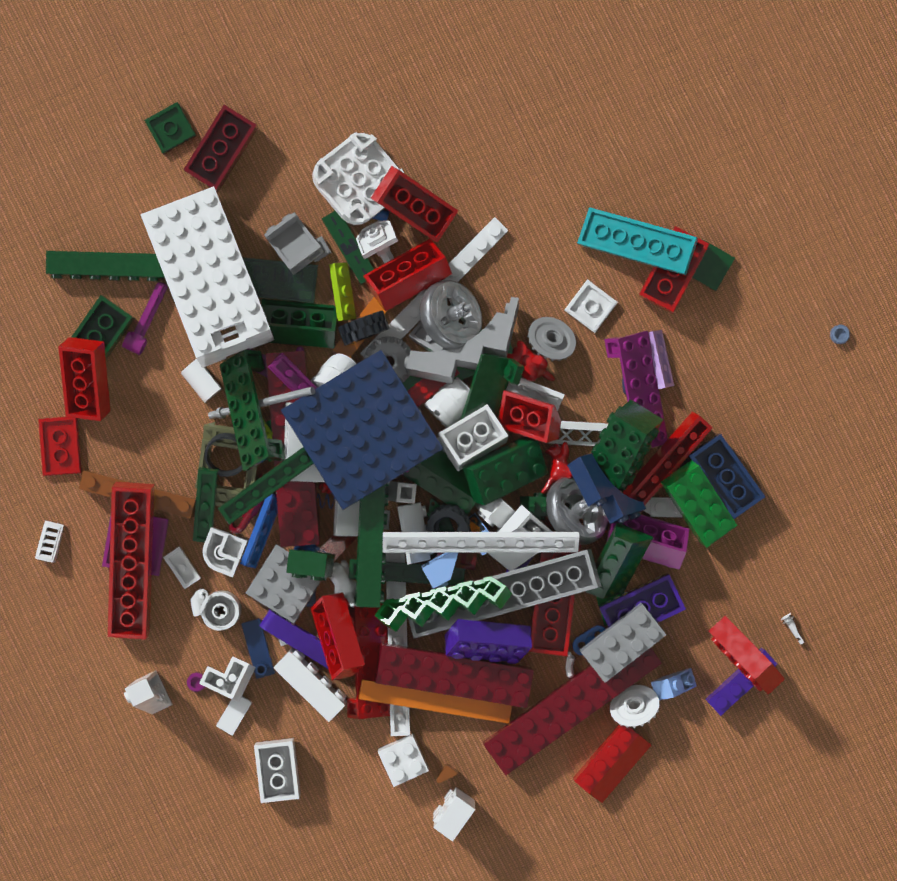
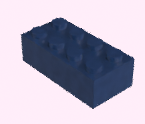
[688,434,765,519]

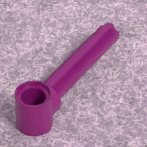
[122,282,168,355]

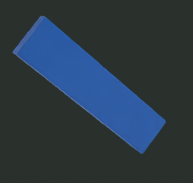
[240,494,278,569]

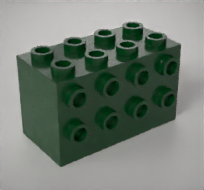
[591,400,664,492]

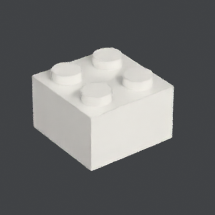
[378,733,429,787]

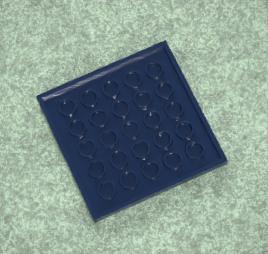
[281,350,443,510]

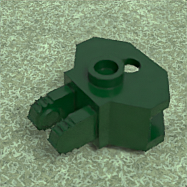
[520,493,548,520]

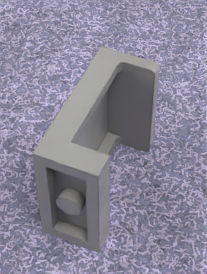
[264,212,324,275]

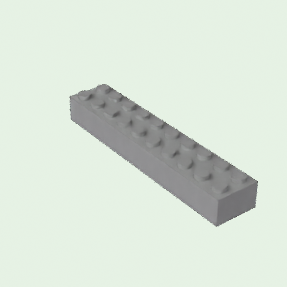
[408,549,602,638]

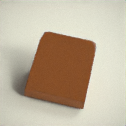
[436,763,459,783]

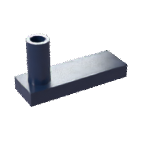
[241,618,275,679]

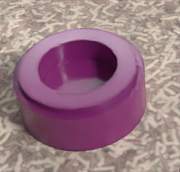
[187,672,205,692]

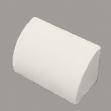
[181,359,222,403]

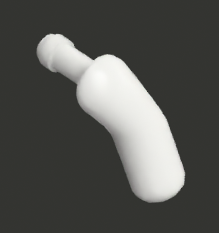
[565,652,575,678]

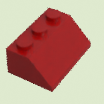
[499,390,561,443]

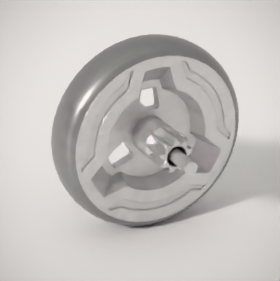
[420,280,482,349]
[546,478,609,545]

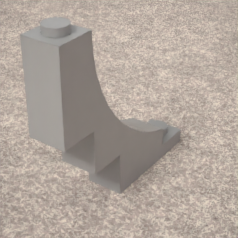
[404,297,520,384]

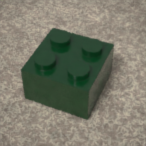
[286,549,335,581]

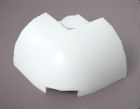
[202,527,247,577]

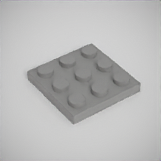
[246,544,321,624]

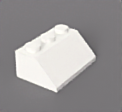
[438,404,508,471]
[398,502,434,565]

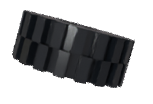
[338,310,390,346]

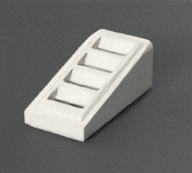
[35,521,64,563]

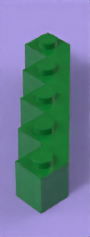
[374,576,512,632]

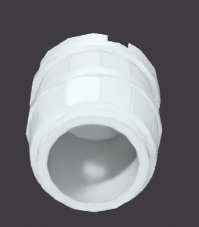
[310,354,356,388]
[425,377,470,428]

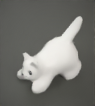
[329,560,356,607]

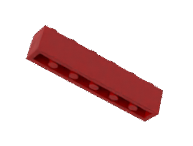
[622,411,713,505]

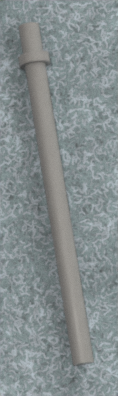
[208,387,315,419]

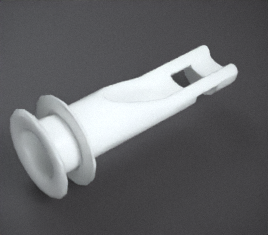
[781,613,805,645]

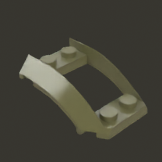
[195,422,257,506]

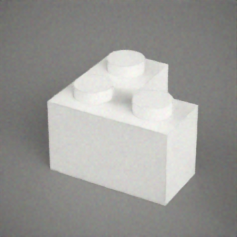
[475,498,516,532]
[199,656,256,702]

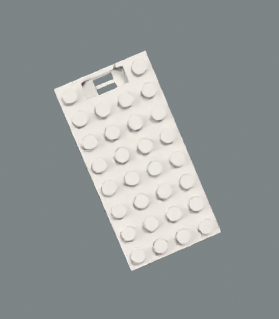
[141,186,274,368]

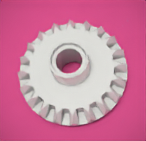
[610,685,660,728]

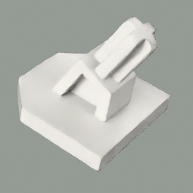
[356,220,398,264]

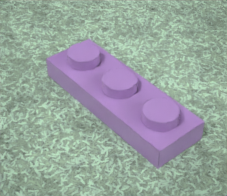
[649,330,674,389]

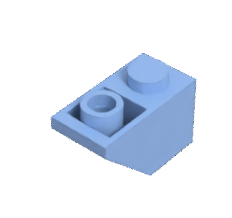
[651,668,697,700]

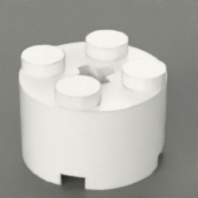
[200,590,241,631]

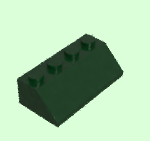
[261,299,337,348]
[403,450,476,514]
[585,523,653,599]

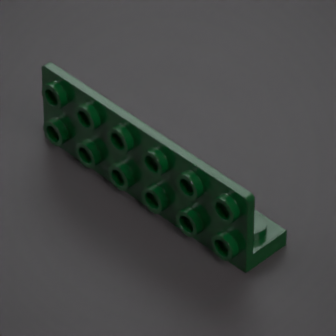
[220,349,286,471]
[448,354,524,463]

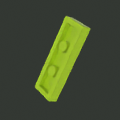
[329,262,356,321]

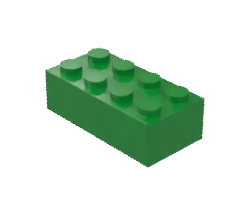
[660,460,738,548]

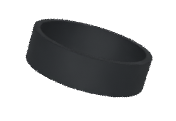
[205,433,243,477]

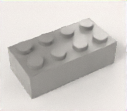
[580,603,666,682]

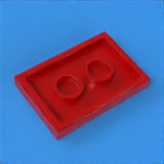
[38,417,82,476]

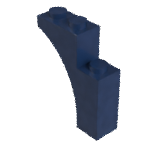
[567,453,646,524]

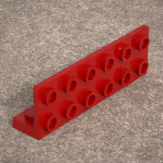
[347,601,390,719]

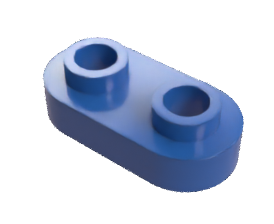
[572,625,606,655]

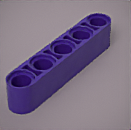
[259,609,328,668]

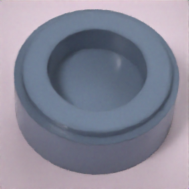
[830,325,850,344]

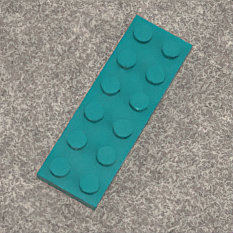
[577,207,698,275]

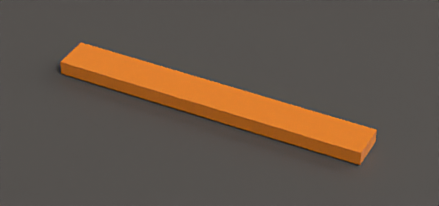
[359,679,512,723]

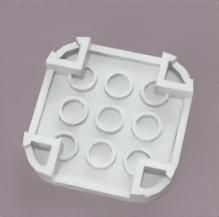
[312,132,404,225]

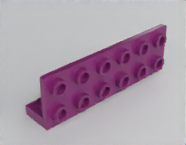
[604,331,668,448]

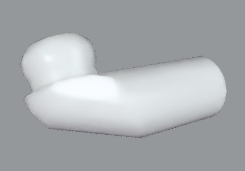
[190,589,208,616]

